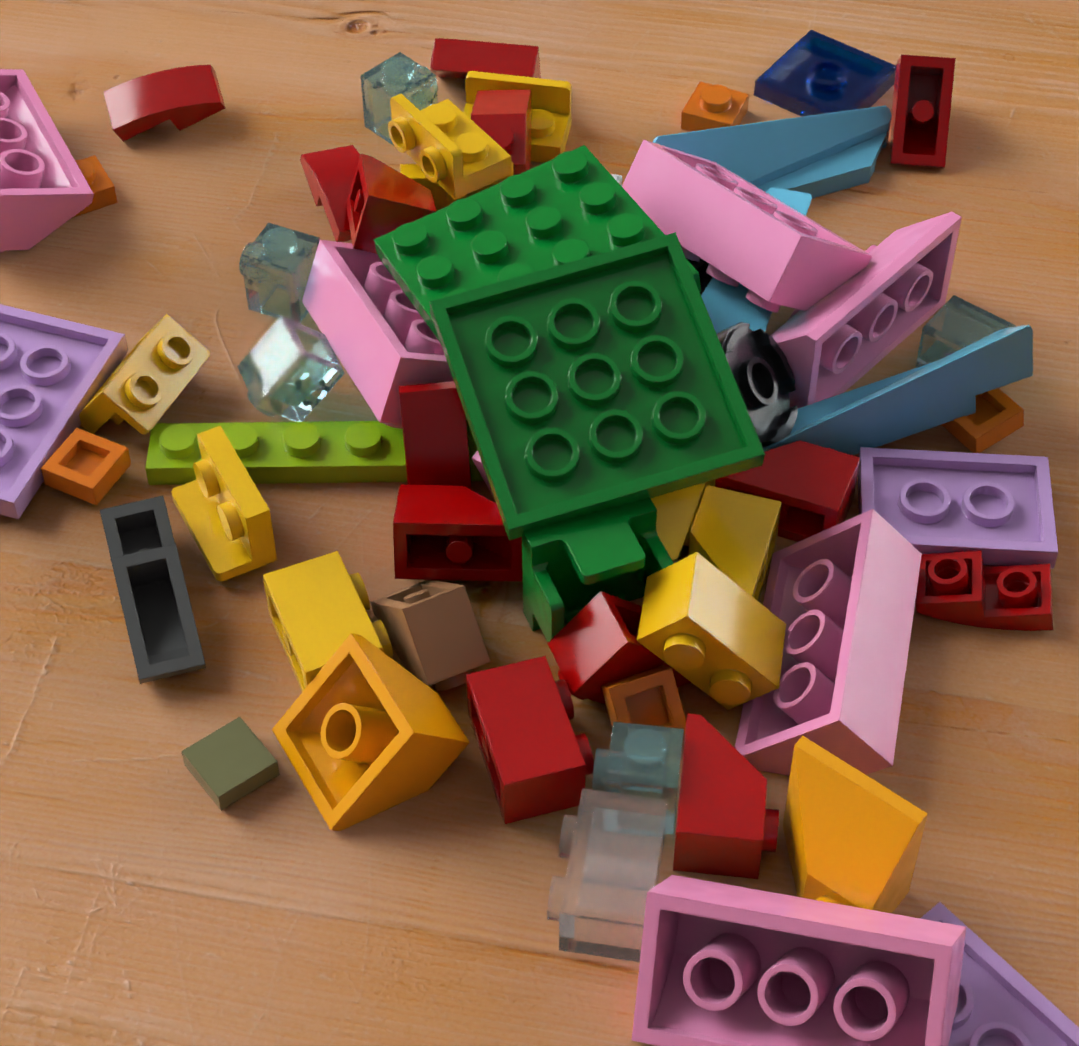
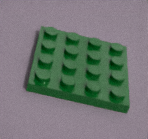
[373,145,701,342]
[429,232,765,540]

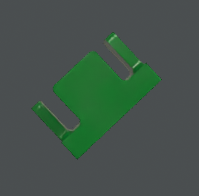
[522,498,674,642]

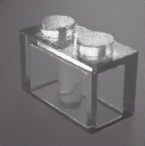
[547,788,668,962]

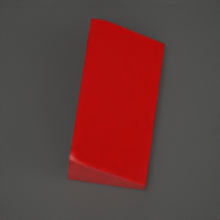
[430,38,541,79]

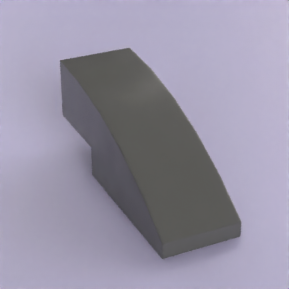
[100,496,206,684]

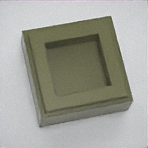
[181,717,280,811]

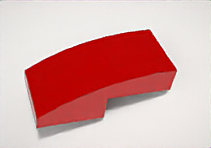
[104,65,226,142]
[300,145,360,242]
[399,381,471,490]
[915,551,1054,631]

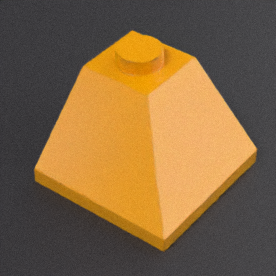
[272,633,470,831]
[783,736,928,913]

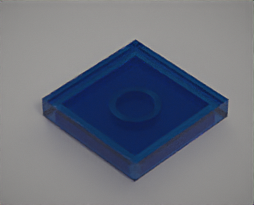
[754,30,896,117]

